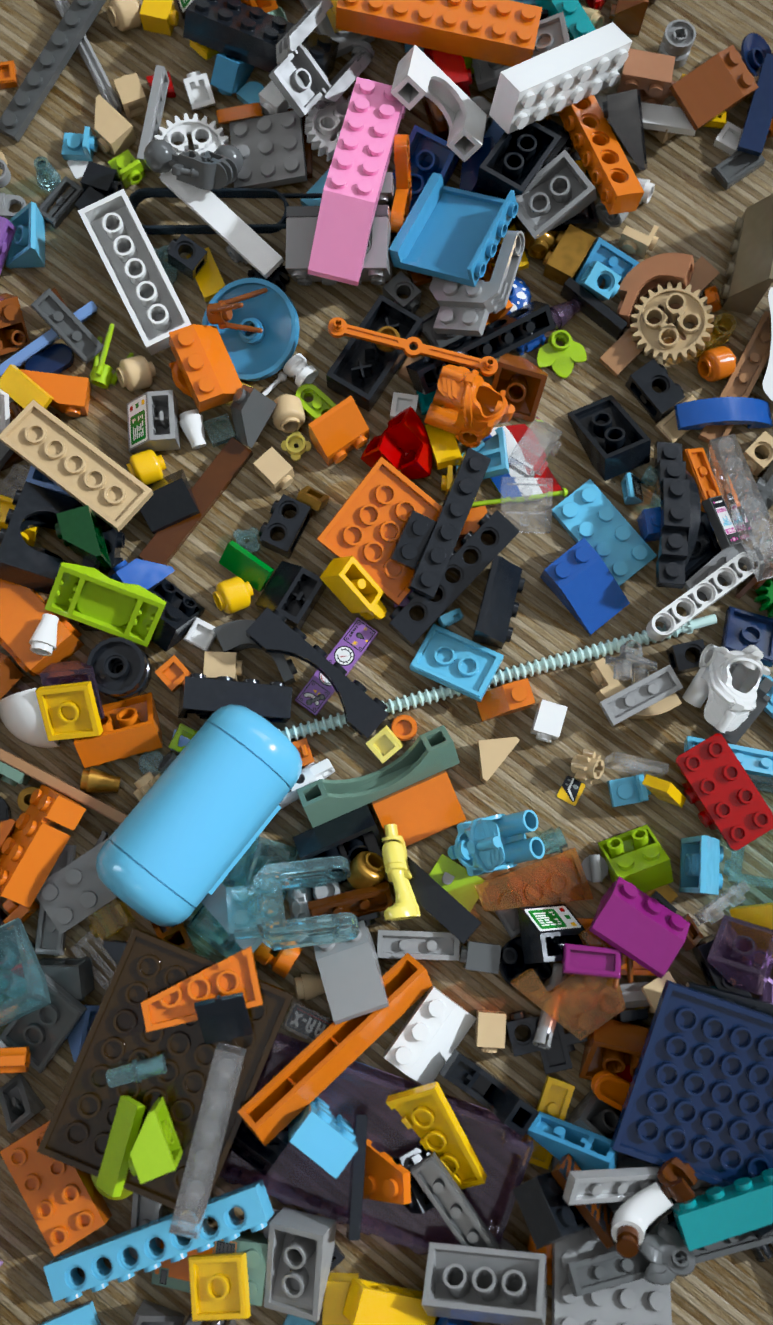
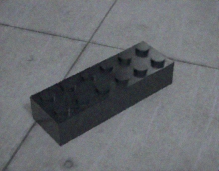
[183,0,339,78]

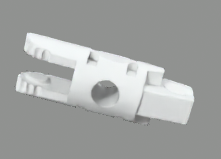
[279,758,335,809]

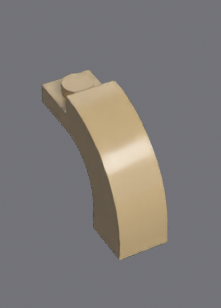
[590,657,682,720]

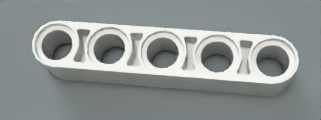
[646,552,758,641]

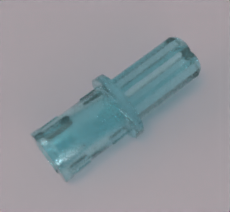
[106,1054,167,1088]

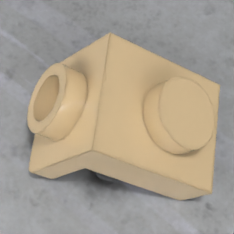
[617,225,659,258]

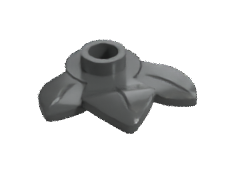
[639,1223,696,1285]

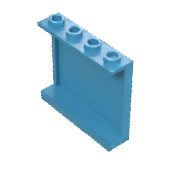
[388,172,519,287]

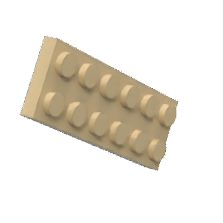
[0,400,153,532]

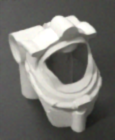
[682,644,771,733]

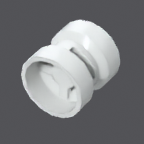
[283,353,318,387]

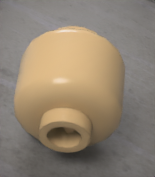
[106,0,142,32]
[116,355,156,392]
[271,394,305,433]

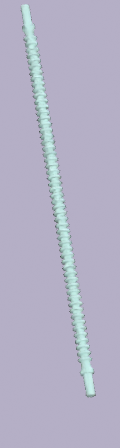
[278,614,717,741]

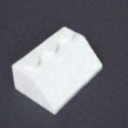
[384,986,476,1085]

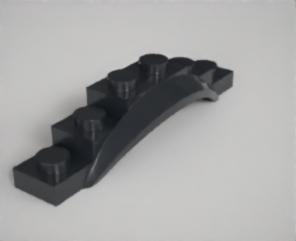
[654,442,701,589]

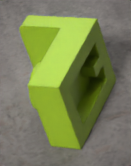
[108,149,146,189]

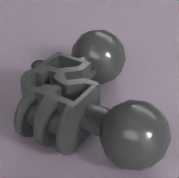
[144,139,243,190]

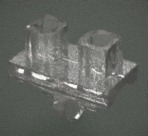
[605,640,657,685]

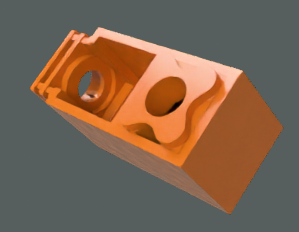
[0,579,84,679]

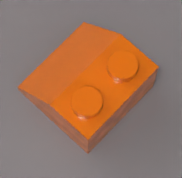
[308,395,369,466]

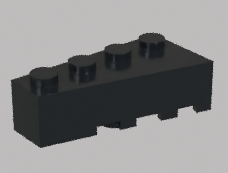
[178,673,292,723]

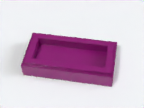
[562,944,621,979]

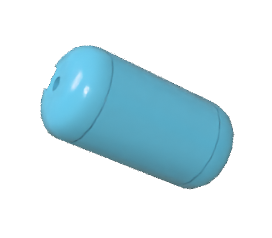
[96,704,302,927]

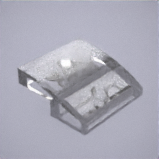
[499,477,553,533]

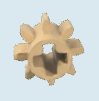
[571,749,604,784]
[133,771,161,802]

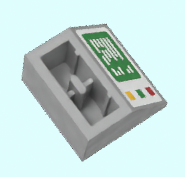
[127,390,180,453]

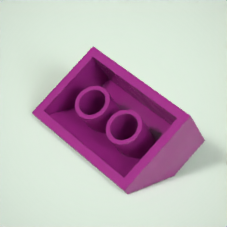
[589,876,690,978]

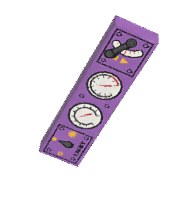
[295,617,378,716]

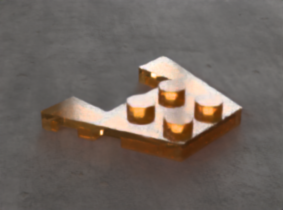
[510,927,626,1041]

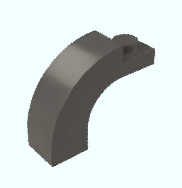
[213,620,297,686]

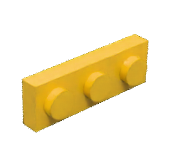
[520,1075,575,1170]

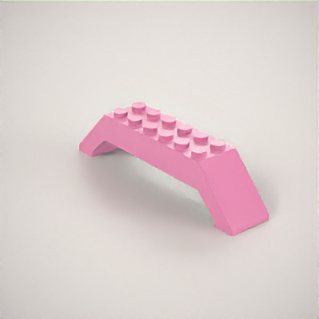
[307,77,406,286]

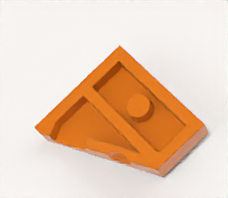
[363,1139,411,1205]

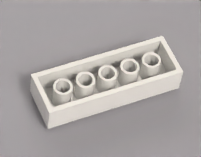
[489,22,632,134]
[78,189,192,356]

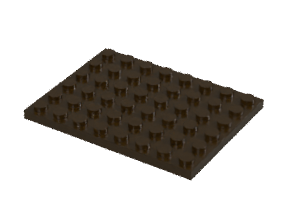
[37,928,293,1220]

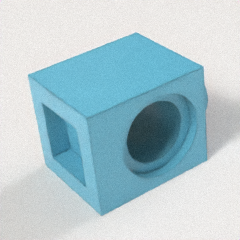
[578,261,622,301]

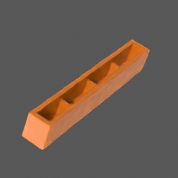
[238,953,433,1146]

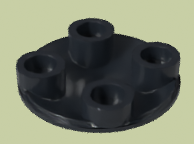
[499,937,552,993]

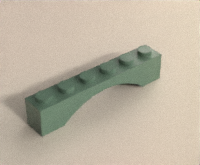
[296,725,460,828]

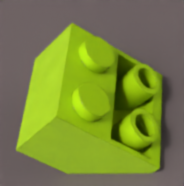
[598,825,674,893]

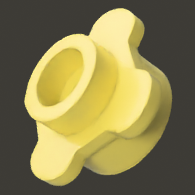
[281,431,311,461]

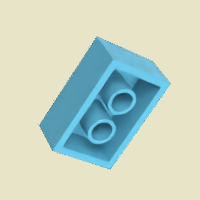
[288,1096,358,1179]

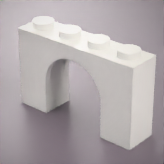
[391,45,487,162]

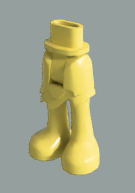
[382,824,421,921]

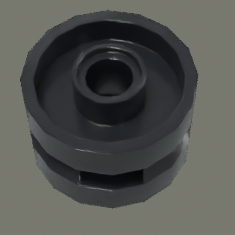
[87,637,152,700]

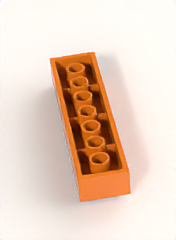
[336,0,543,67]

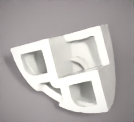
[0,688,60,748]

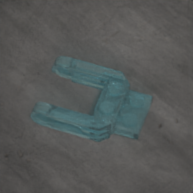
[226,856,359,951]

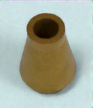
[80,767,121,793]

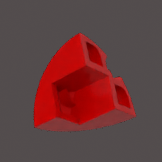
[360,406,432,479]

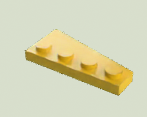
[385,1081,487,1189]

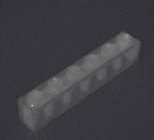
[707,434,773,581]
[169,1042,247,1240]

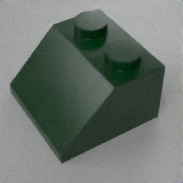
[55,505,112,571]

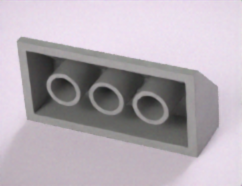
[422,1242,547,1325]

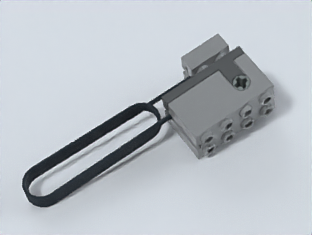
[129,172,396,285]

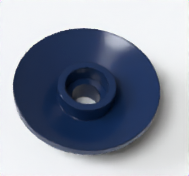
[741,33,772,77]

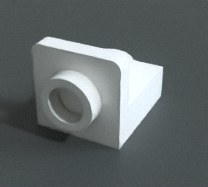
[183,71,216,111]

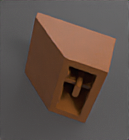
[0,293,30,356]

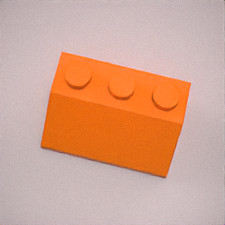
[169,324,242,413]
[74,692,163,768]

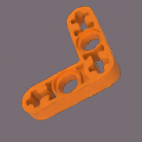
[390,134,412,233]

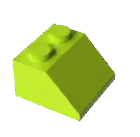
[128,1096,183,1184]

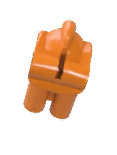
[424,364,515,448]

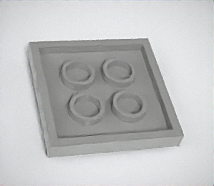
[229,110,307,188]

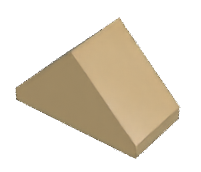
[476,737,520,784]

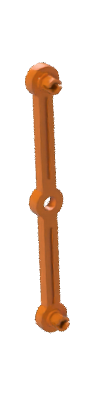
[328,317,498,377]

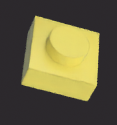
[365,725,404,764]

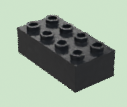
[326,294,423,412]

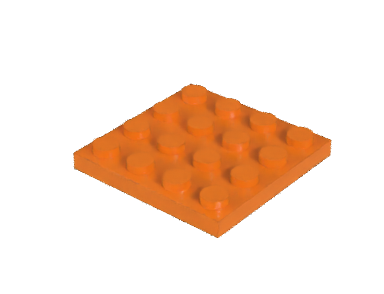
[316,457,442,605]

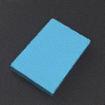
[409,624,504,702]

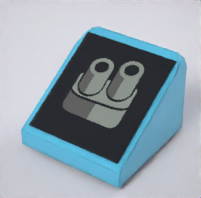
[621,472,643,505]

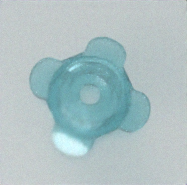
[233,527,261,552]

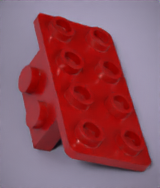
[675,733,773,851]

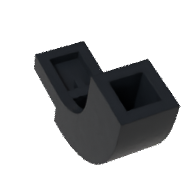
[439,1049,539,1137]

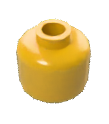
[126,449,167,486]
[213,576,254,614]

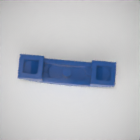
[674,397,773,430]

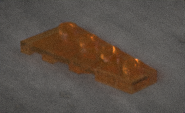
[475,848,594,911]

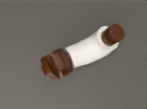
[611,1157,698,1258]

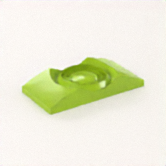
[45,562,166,647]

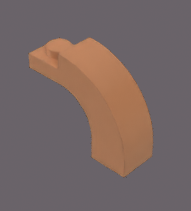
[617,253,695,327]

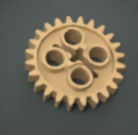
[630,282,714,364]

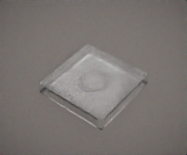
[604,751,669,778]

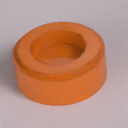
[391,715,417,742]

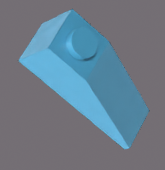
[527,1111,618,1170]

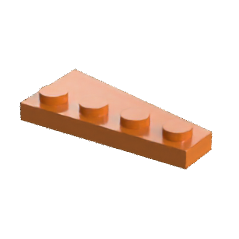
[141,946,263,1032]

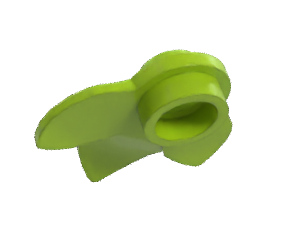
[537,330,587,379]

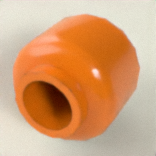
[697,346,736,382]

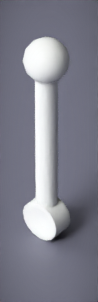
[262,372,287,396]

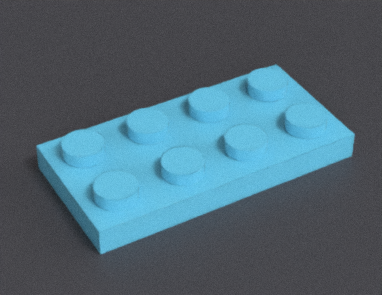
[550,479,657,587]

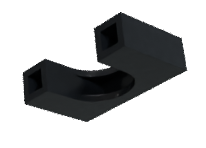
[0,481,84,595]

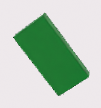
[219,540,274,592]

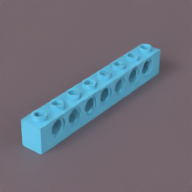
[43,1179,274,1302]

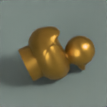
[524,230,557,259]

